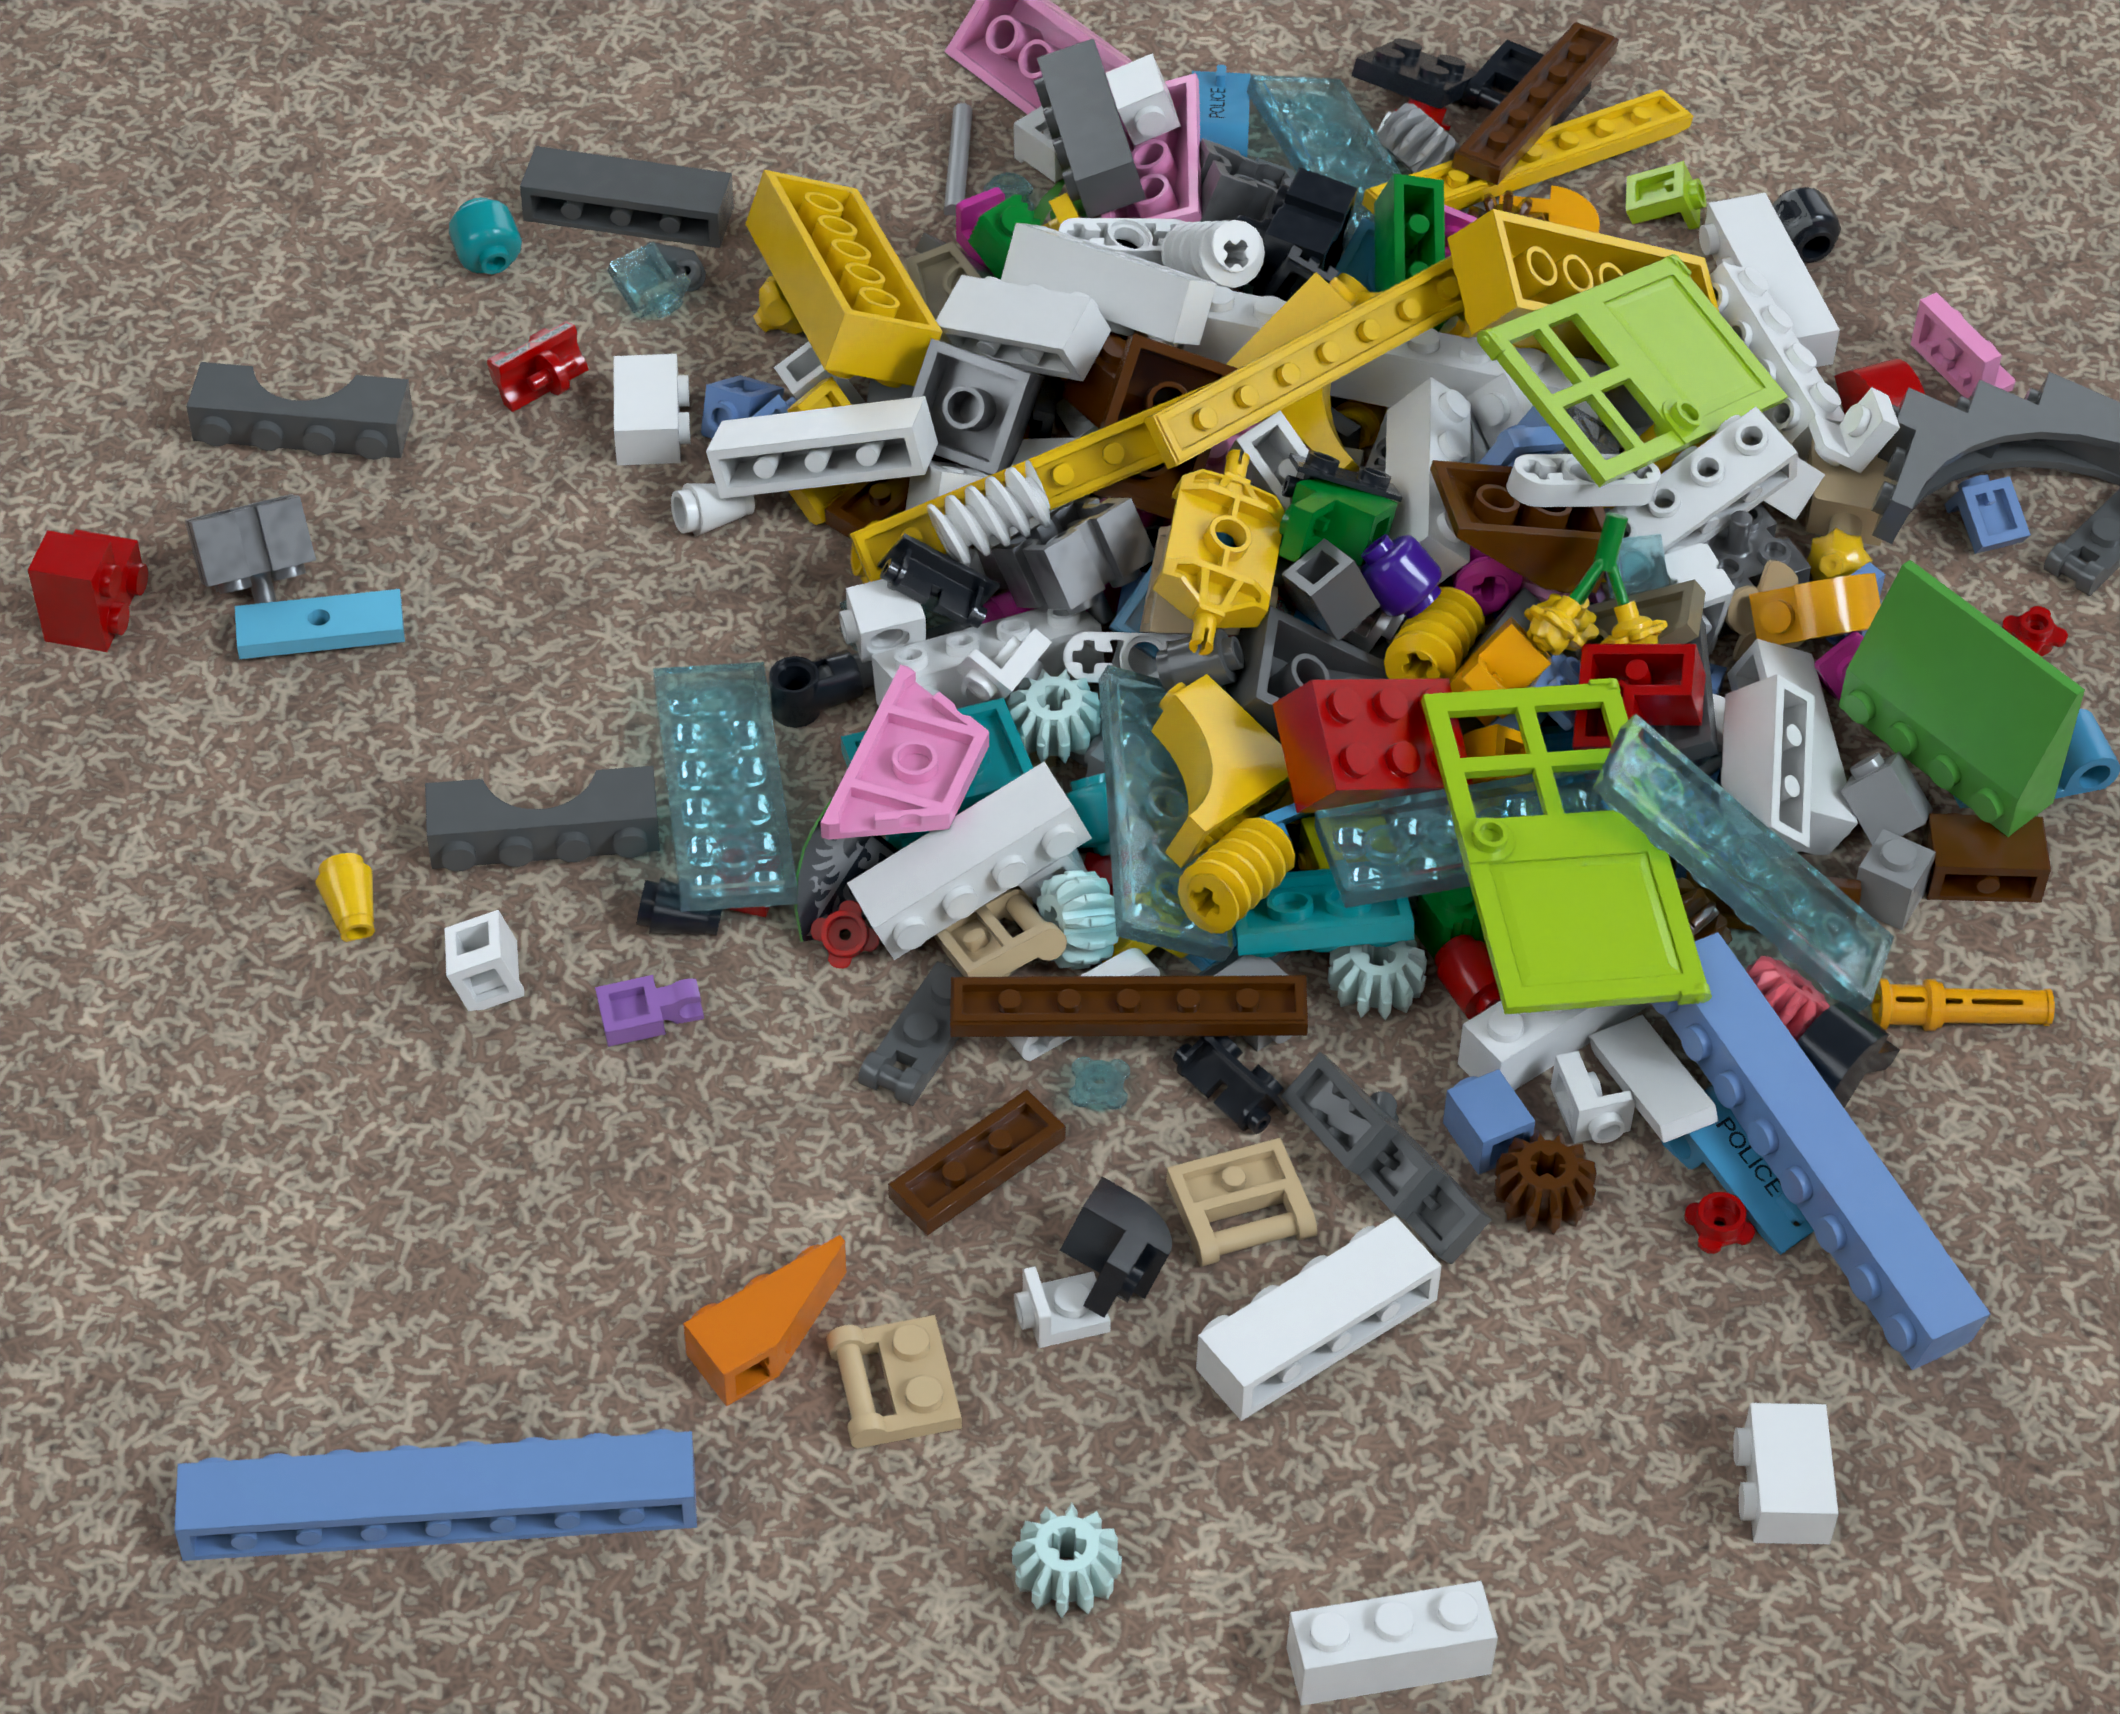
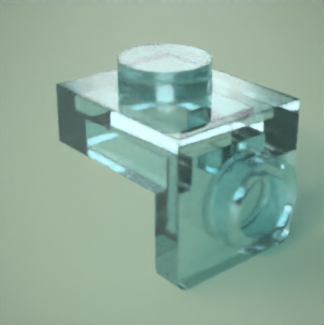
[607,242,691,320]

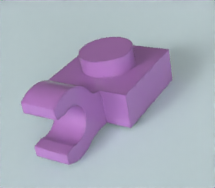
[595,975,704,1047]

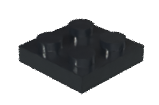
[1351,38,1477,109]

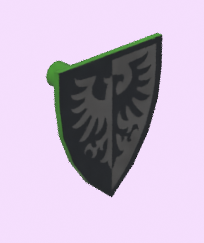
[794,798,900,942]

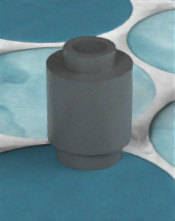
[1156,628,1244,692]

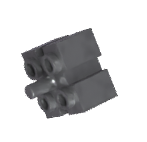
[1200,138,1295,222]
[185,494,316,604]
[991,498,1155,625]
[1704,503,1811,639]

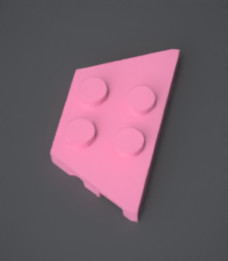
[821,665,989,840]

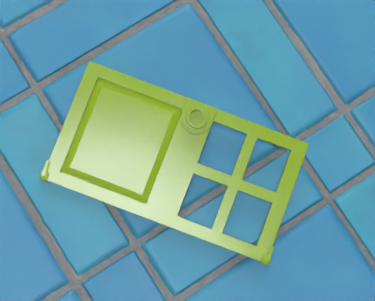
[1477,254,1788,488]
[1421,678,1712,1014]

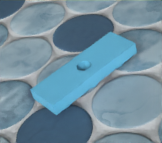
[235,589,405,659]

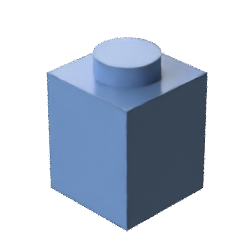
[1443,1069,1535,1175]

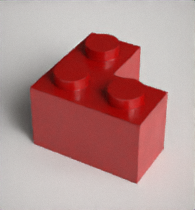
[28,529,149,652]
[1572,644,1706,777]

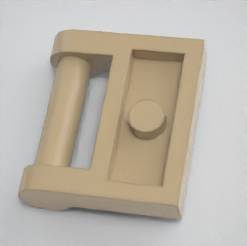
[934,886,1067,977]
[1166,1137,1317,1267]
[826,1315,962,1449]

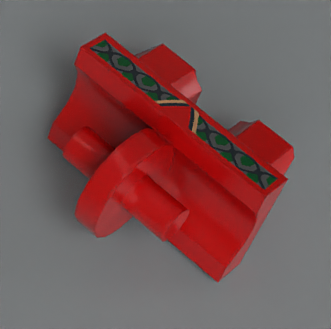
[487,321,589,412]

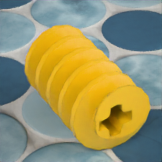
[1384,587,1484,681]
[1178,817,1295,934]

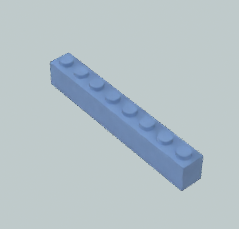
[1652,932,1991,1370]
[174,1429,697,1561]

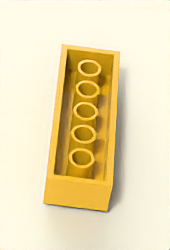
[745,170,942,388]
[1447,209,1720,363]

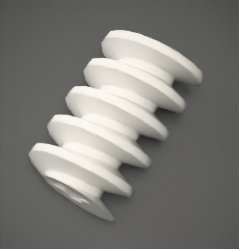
[1161,220,1265,288]
[927,459,1051,565]

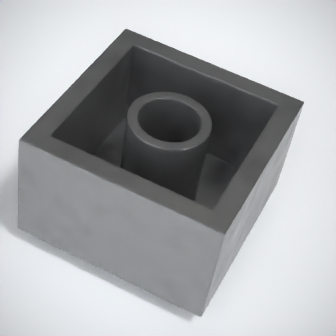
[911,338,1044,475]

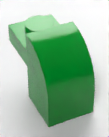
[1279,479,1398,567]

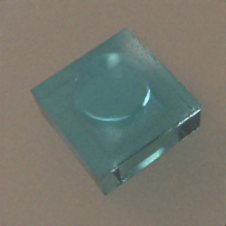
[1606,534,1669,599]

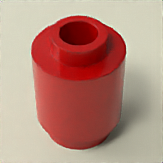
[1435,935,1501,1020]

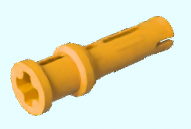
[1870,978,2055,1031]

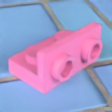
[1910,292,2015,399]

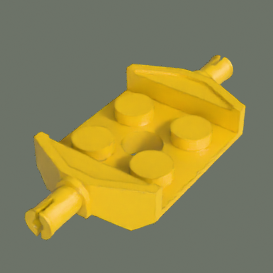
[1153,450,1285,655]

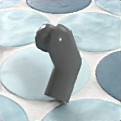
[643,241,706,292]

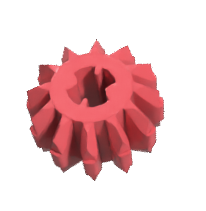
[1745,956,1830,1042]

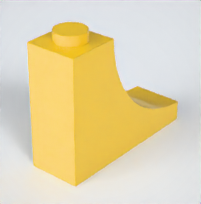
[1226,272,1360,472]
[1151,674,1291,868]

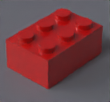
[1272,678,1474,813]

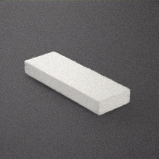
[1589,1015,1718,1143]

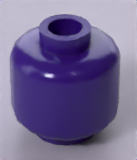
[1361,534,1442,619]

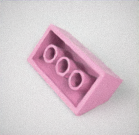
[944,0,1133,114]
[1101,73,1202,222]

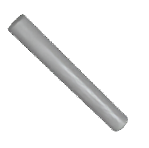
[944,103,973,216]

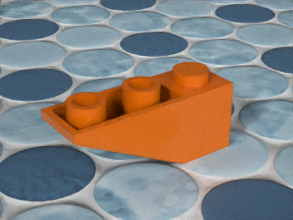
[683,1235,846,1407]

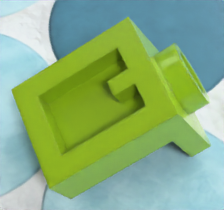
[1626,161,1706,229]

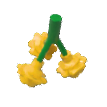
[1524,512,1668,656]

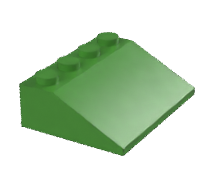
[1839,560,2085,837]

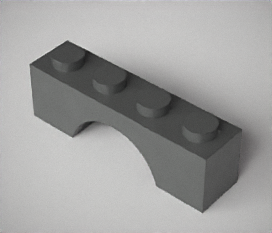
[186,362,413,460]
[1233,483,1380,641]
[425,766,660,871]

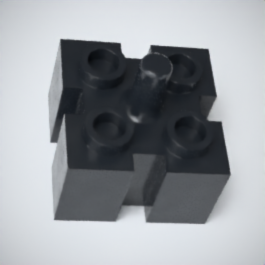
[1236,167,1358,299]

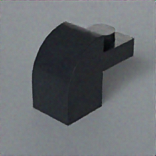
[1797,1001,1900,1108]
[1060,1176,1172,1318]

